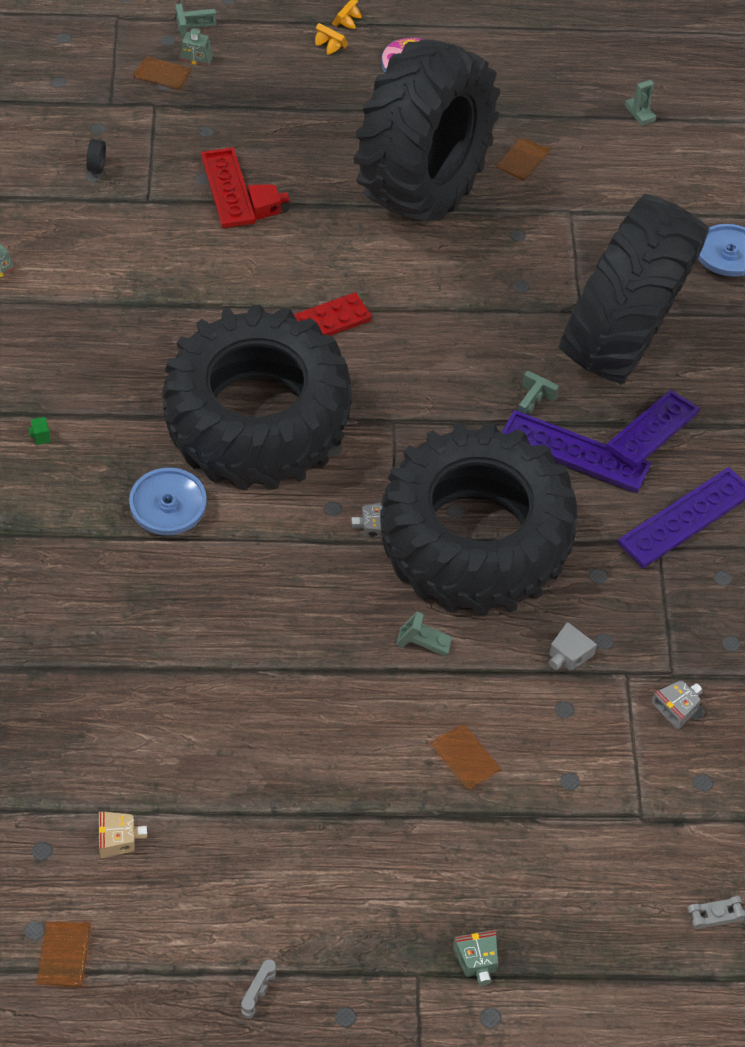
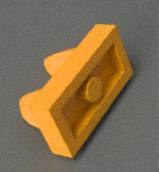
[332,0,362,29]
[315,23,348,55]

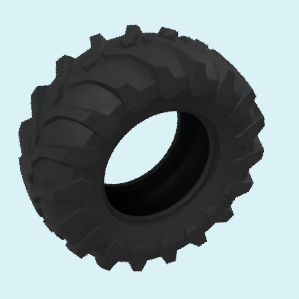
[353,39,500,221]
[558,193,710,384]
[162,304,352,490]
[380,422,577,617]

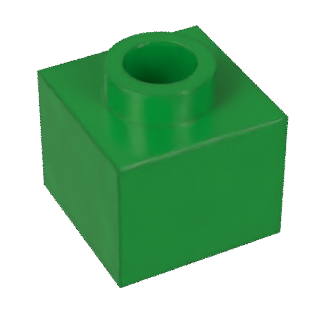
[28,417,51,445]

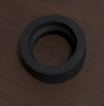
[86,139,106,173]

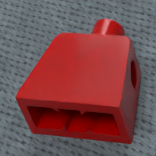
[248,184,289,220]

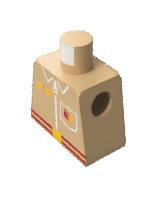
[99,812,147,858]

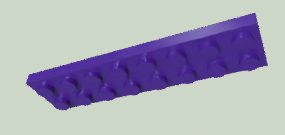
[502,410,652,494]
[618,467,745,569]

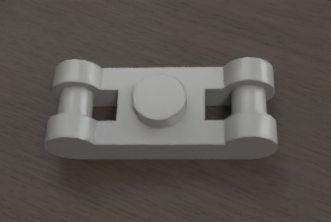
[687,896,745,929]
[241,959,276,1019]

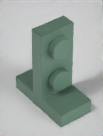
[175,4,216,38]
[625,80,656,126]
[518,370,559,414]
[396,612,452,656]

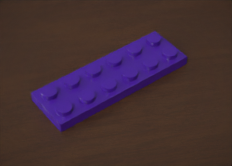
[606,390,700,468]

